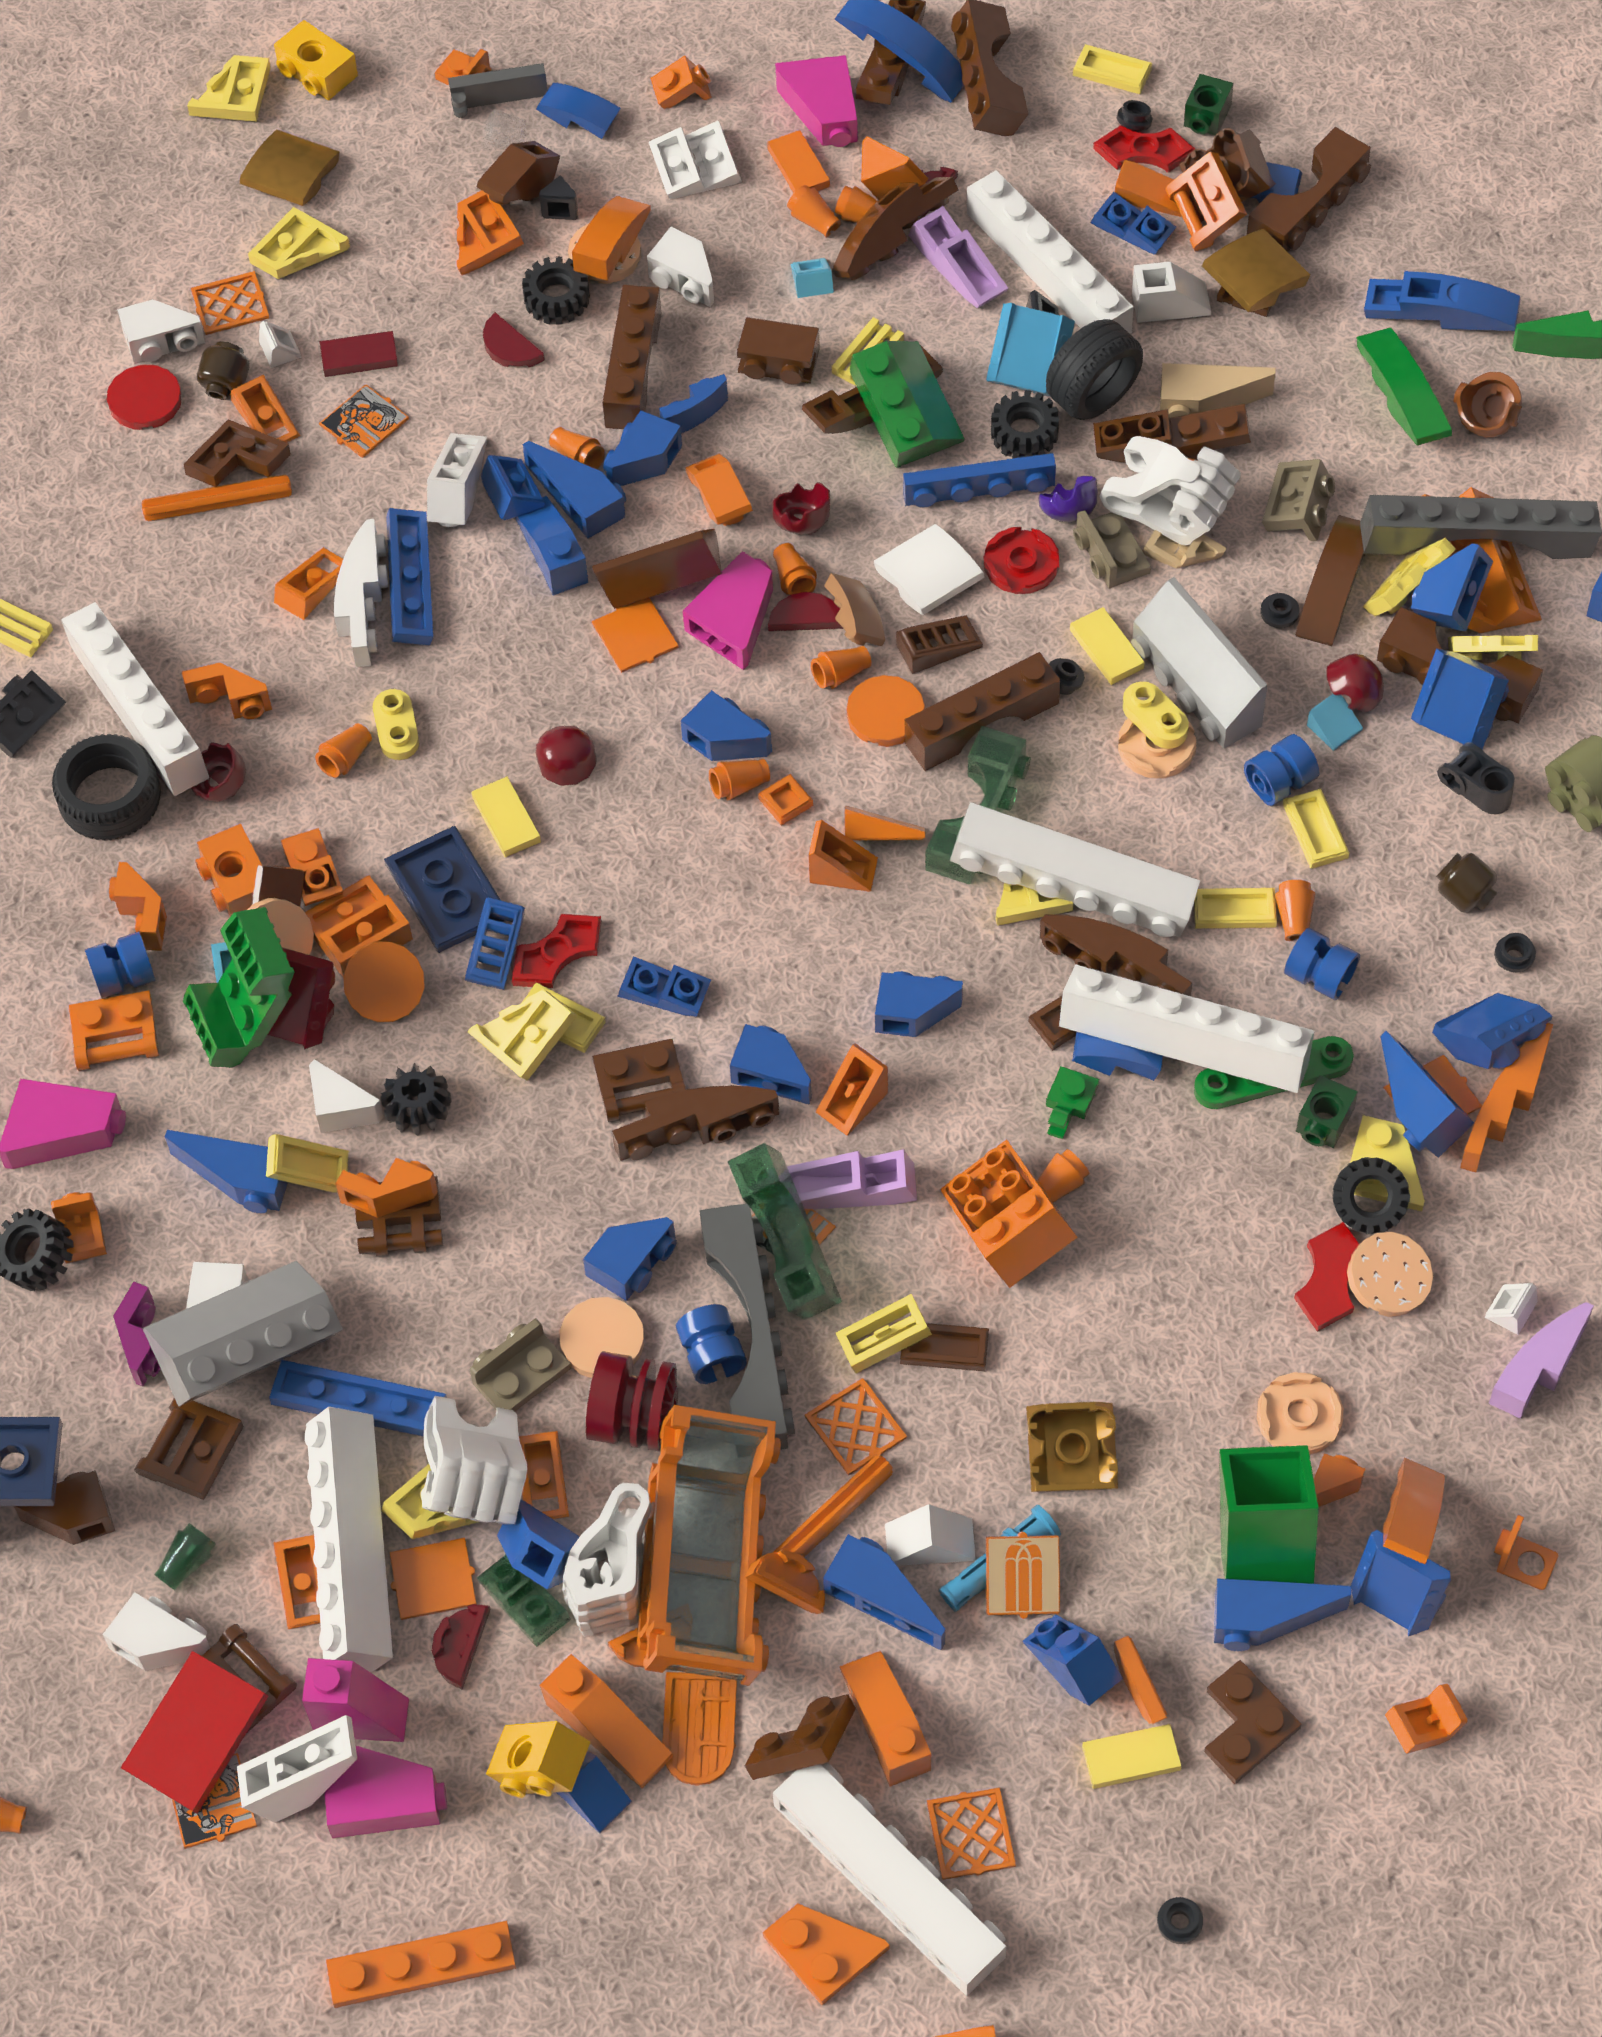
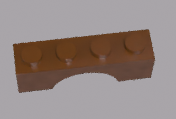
[951,0,1028,136]
[1247,127,1371,252]
[602,285,662,429]
[1377,607,1543,724]
[904,652,1060,771]

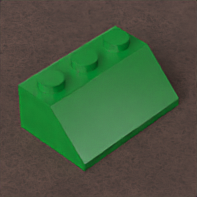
[850,341,965,468]

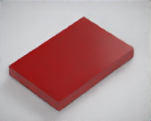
[121,1651,269,1814]

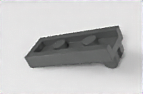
[448,63,548,118]

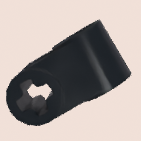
[1437,742,1515,815]

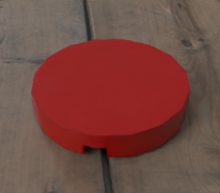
[106,365,182,430]
[983,527,1059,594]

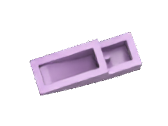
[908,206,1008,308]
[780,1149,917,1209]
[1489,1302,1594,1419]

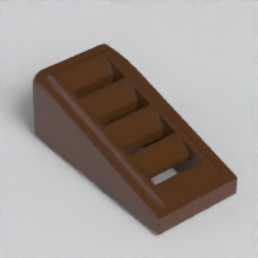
[896,615,983,674]

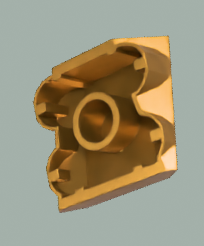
[1026,1402,1118,1492]

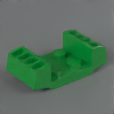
[183,907,295,1068]

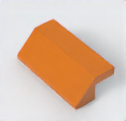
[1422,487,1542,633]

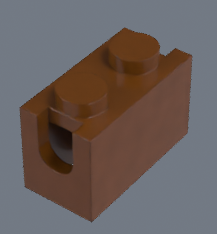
[737,317,820,385]

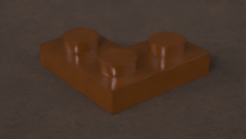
[184,419,291,487]
[1204,1660,1302,1784]
[744,1694,856,1780]

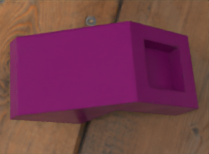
[113,1281,161,1387]

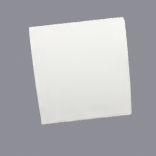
[649,121,742,199]
[874,524,984,615]

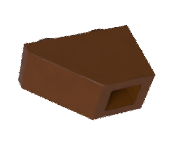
[476,141,560,205]
[14,1470,115,1545]

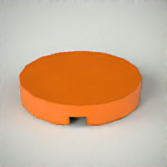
[846,675,925,747]
[343,941,424,1022]

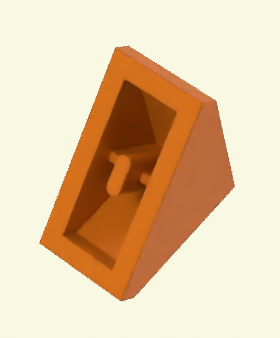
[861,137,928,200]
[809,819,878,892]
[816,1044,888,1135]

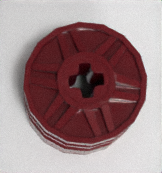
[585,1351,678,1452]

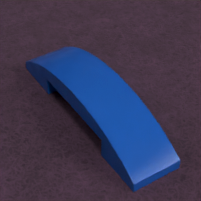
[834,0,964,103]

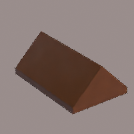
[592,529,722,609]

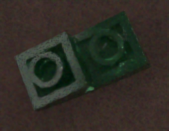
[477,1554,571,1647]

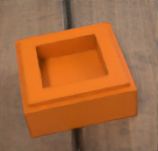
[758,774,814,826]

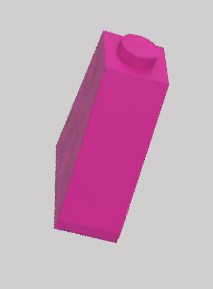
[775,55,858,147]
[683,551,773,670]
[0,1078,126,1169]
[302,1658,409,1742]
[325,1745,447,1839]

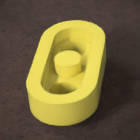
[1123,682,1189,749]
[373,689,419,760]

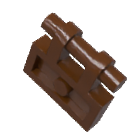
[355,1176,443,1257]

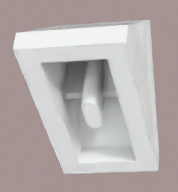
[309,1059,383,1133]
[885,1504,976,1566]

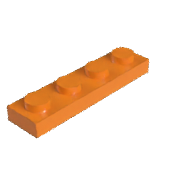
[326,1921,516,2008]

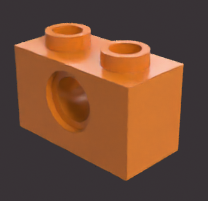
[195,823,262,917]

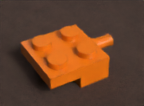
[305,875,413,977]

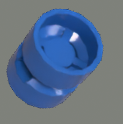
[1244,734,1320,806]
[1284,928,1360,1001]
[85,931,156,999]
[676,1304,747,1384]

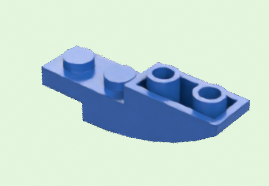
[1364,271,1521,331]

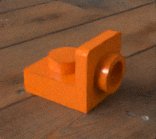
[435,49,492,85]

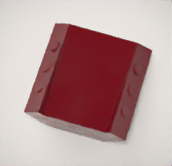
[268,947,335,1050]

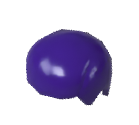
[1038,476,1098,522]

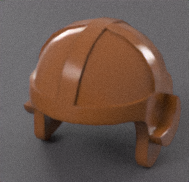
[1453,372,1522,438]

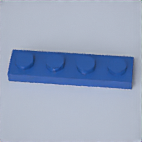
[903,453,1056,508]
[386,508,433,645]
[269,1360,447,1437]

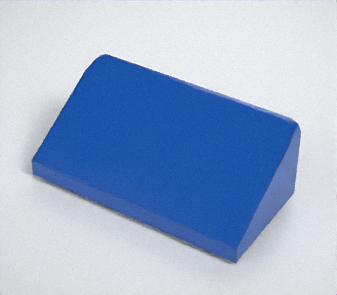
[481,455,545,520]

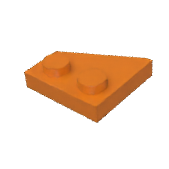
[457,190,524,275]
[763,1903,890,2005]

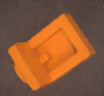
[650,56,712,109]
[51,1192,107,1264]
[1385,1684,1468,1754]

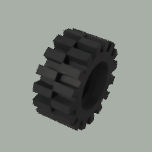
[522,256,590,325]
[991,390,1059,459]
[1333,1157,1410,1234]
[0,1209,74,1291]

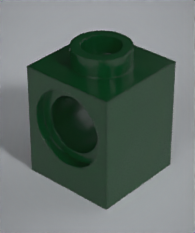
[1184,74,1234,135]
[1296,1075,1358,1148]

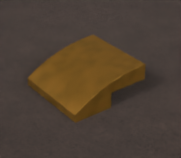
[239,129,340,206]
[1202,229,1311,313]

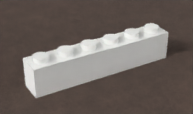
[967,170,1133,333]
[61,602,209,796]
[950,802,1200,937]
[1059,965,1314,1093]
[305,1407,393,1672]
[773,1763,1006,1996]

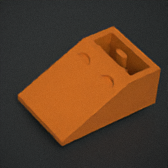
[940,1139,1078,1288]

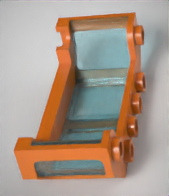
[637,1405,781,1686]

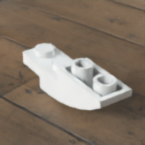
[334,519,389,667]

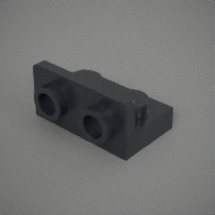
[0,670,66,758]

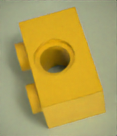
[274,20,358,101]
[486,1721,591,1798]

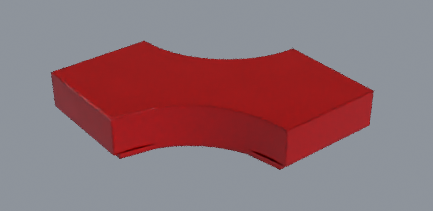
[1093,125,1195,173]
[512,914,602,988]
[1294,1222,1359,1332]

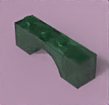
[925,726,1031,885]
[728,1143,842,1320]

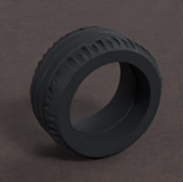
[1046,319,1143,420]
[52,734,161,840]

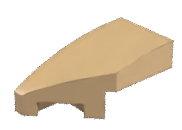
[1142,530,1227,569]

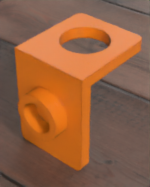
[1494,1515,1558,1590]

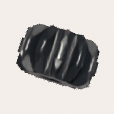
[380,1063,452,1136]

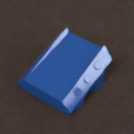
[1411,648,1509,750]
[1432,993,1553,1069]
[1351,1530,1451,1637]

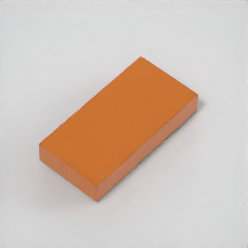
[767,130,830,193]

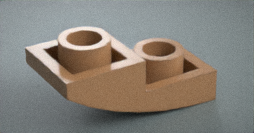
[824,573,885,646]

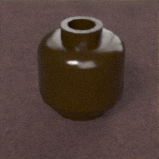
[197,341,250,400]
[1436,853,1497,912]

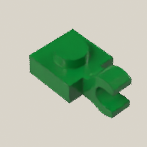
[1046,1066,1099,1139]

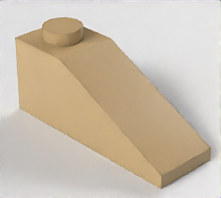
[1160,363,1276,418]

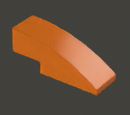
[572,196,651,281]

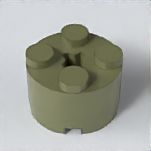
[1545,735,1602,832]

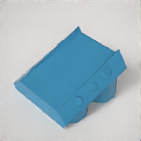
[986,303,1075,396]

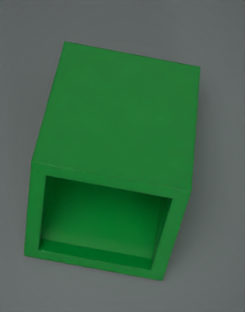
[1219,1445,1319,1584]

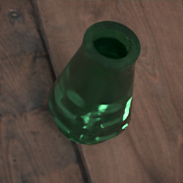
[154,1523,216,1591]

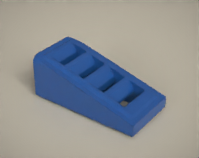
[465,898,525,990]

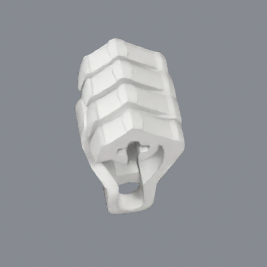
[1099,436,1241,546]
[421,1396,527,1524]
[562,1483,652,1637]

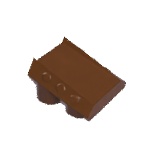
[1179,128,1276,221]

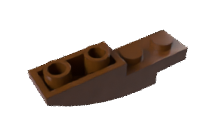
[856,0,926,105]
[832,177,959,280]
[1093,404,1251,463]
[1039,914,1192,996]
[612,1085,779,1161]

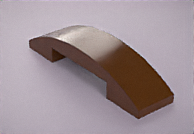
[802,345,943,434]
[1295,515,1366,646]

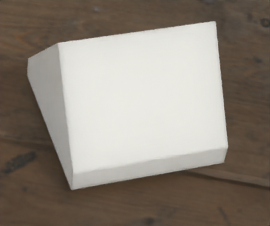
[259,321,302,368]
[1485,1283,1538,1335]

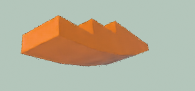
[1460,1023,1553,1172]
[1383,1457,1445,1564]

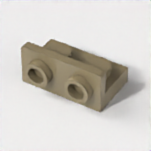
[1262,459,1335,541]
[1073,510,1151,588]
[470,1318,571,1412]

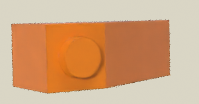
[839,1651,932,1787]
[540,1654,673,1789]

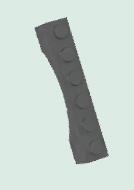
[1360,495,1602,559]
[699,1203,795,1456]

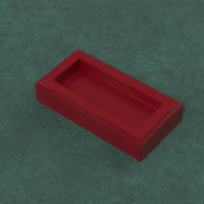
[319,331,398,377]

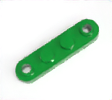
[1194,1036,1354,1109]

